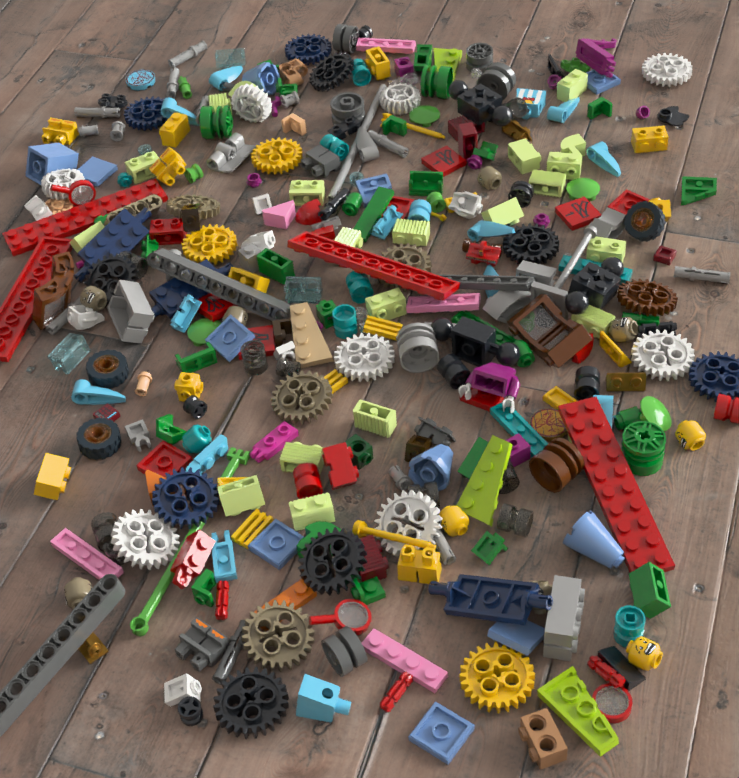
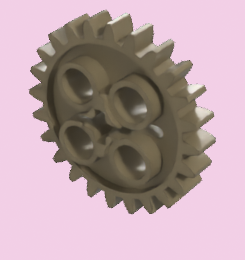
[166,194,220,220]
[378,243,432,292]
[271,370,333,425]
[242,600,315,672]

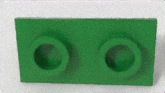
[140,234,159,269]

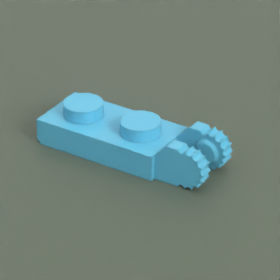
[185,434,228,475]
[211,530,237,583]

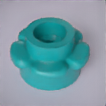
[117,172,133,187]

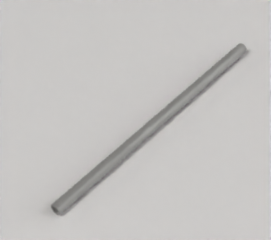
[327,84,387,201]

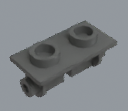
[414,417,456,446]

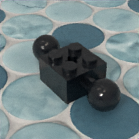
[448,80,512,126]
[565,257,624,315]
[431,316,520,367]

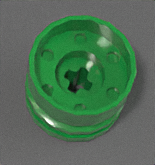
[420,64,453,99]
[200,105,233,139]
[621,421,666,476]

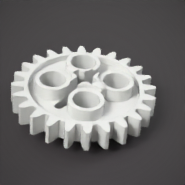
[642,53,692,87]
[631,329,695,381]
[334,333,395,382]
[374,490,442,557]
[111,509,180,570]

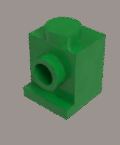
[315,300,337,329]

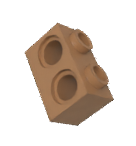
[518,708,568,770]

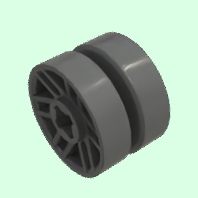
[333,24,359,53]
[466,43,493,74]
[321,626,368,677]

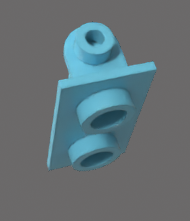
[371,205,403,240]
[170,294,202,333]

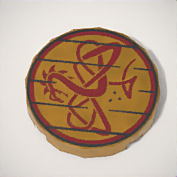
[530,408,568,442]

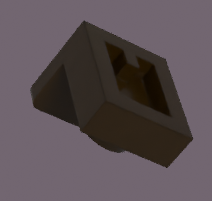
[272,318,292,348]
[405,435,433,462]

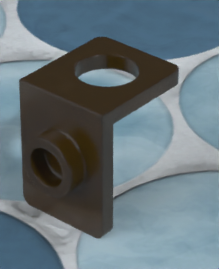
[181,204,201,232]

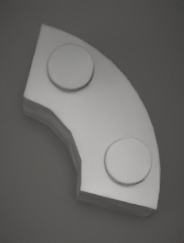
[589,207,626,239]
[482,290,531,323]

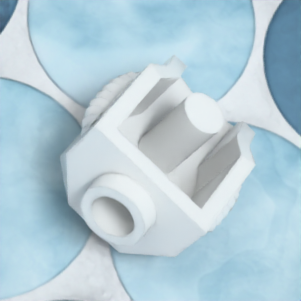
[448,191,483,219]
[241,230,275,251]
[67,305,104,330]

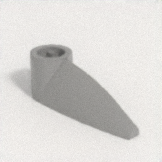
[356,126,379,163]

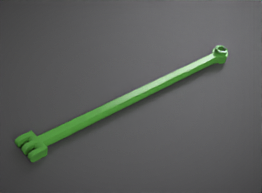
[130,447,251,637]

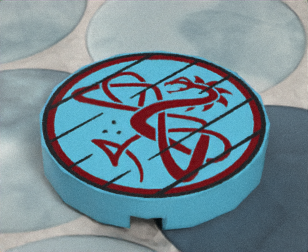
[126,69,155,91]

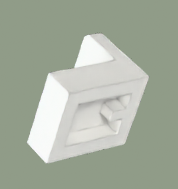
[24,195,53,221]
[164,673,202,707]

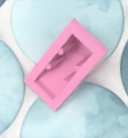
[262,200,296,229]

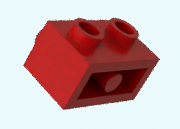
[149,218,187,245]

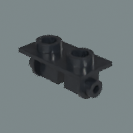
[327,115,361,140]
[637,321,677,338]

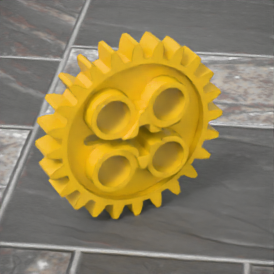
[251,137,303,175]
[182,224,237,265]
[459,642,535,714]

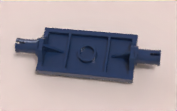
[74,207,152,283]
[149,259,233,319]
[428,574,553,625]

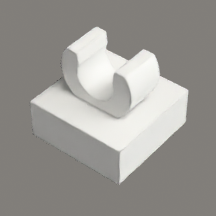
[252,193,272,214]
[273,341,296,365]

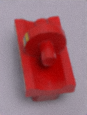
[466,240,501,267]

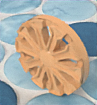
[45,198,74,216]

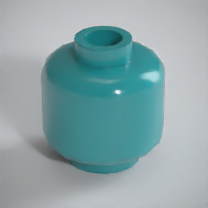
[182,425,212,454]

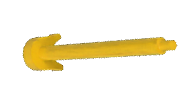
[380,113,446,139]
[352,520,436,549]

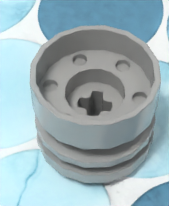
[396,322,439,373]

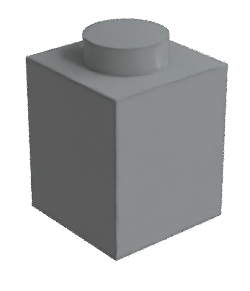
[238,243,262,273]

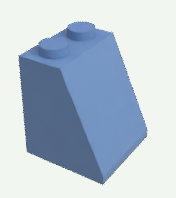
[25,142,79,185]

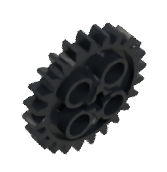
[309,52,355,92]
[503,223,560,264]
[84,253,139,308]
[298,527,368,596]
[213,667,289,739]

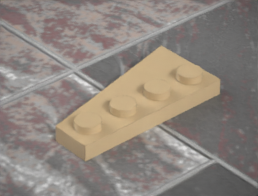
[290,302,334,369]

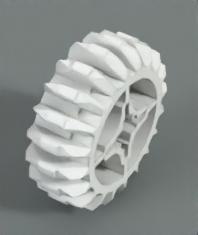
[231,83,272,123]
[380,83,421,116]
[41,168,85,200]

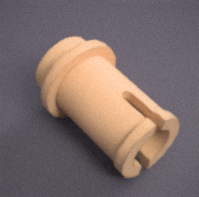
[135,372,152,396]

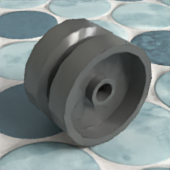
[477,62,516,101]
[330,92,365,125]

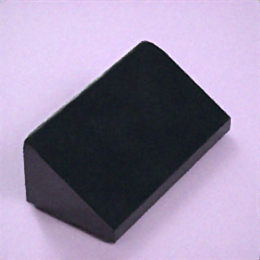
[548,54,565,82]
[597,646,646,691]

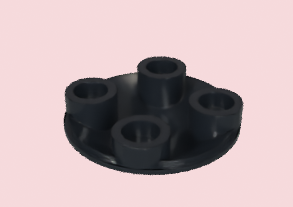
[98,93,128,108]

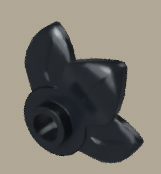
[657,106,689,126]

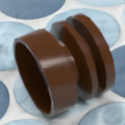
[529,437,585,493]

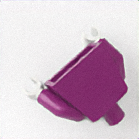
[459,363,520,413]

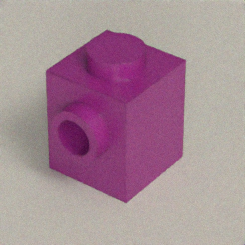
[505,433,531,469]

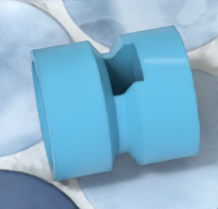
[407,199,432,222]

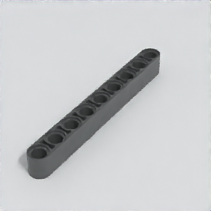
[147,248,291,321]
[0,574,125,737]

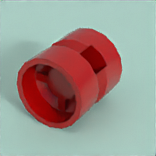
[713,394,739,424]
[293,463,323,499]

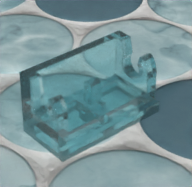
[215,48,246,68]
[284,276,323,304]
[47,333,91,374]

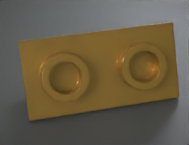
[501,119,532,141]
[606,372,646,391]
[78,622,109,664]

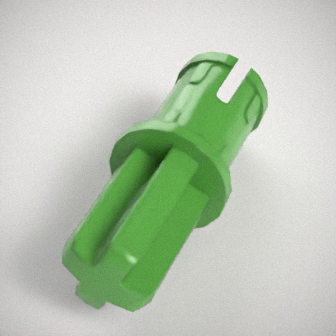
[178,76,192,99]

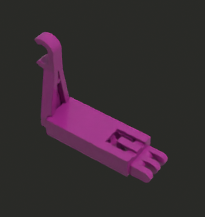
[575,38,617,78]

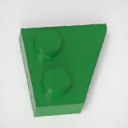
[681,176,717,205]

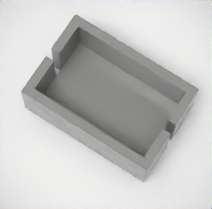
[107,280,154,343]
[543,575,585,662]

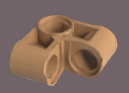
[279,58,308,86]

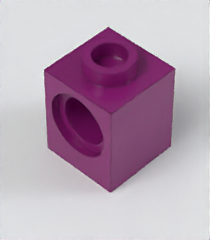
[394,56,414,81]

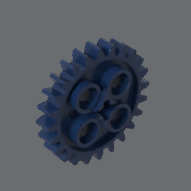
[284,34,332,66]
[124,96,168,131]
[688,351,739,402]
[152,467,219,529]

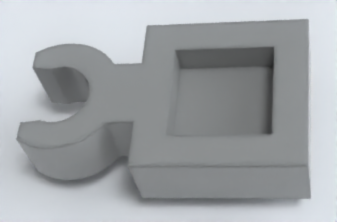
[311,216,342,231]
[125,419,151,452]

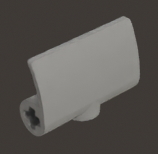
[206,133,257,173]

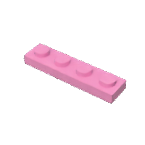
[356,38,416,54]
[406,293,481,313]
[50,528,124,580]
[362,629,448,693]

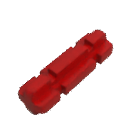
[215,580,229,621]
[587,656,625,688]
[380,671,413,712]

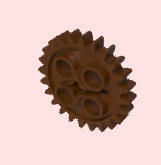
[617,279,678,317]

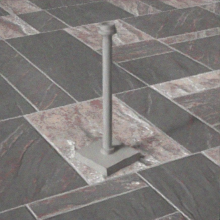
[531,225,597,320]

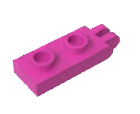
[249,421,299,463]

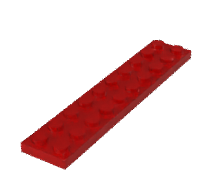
[2,179,168,257]
[287,231,460,301]
[0,236,73,362]
[558,396,675,573]

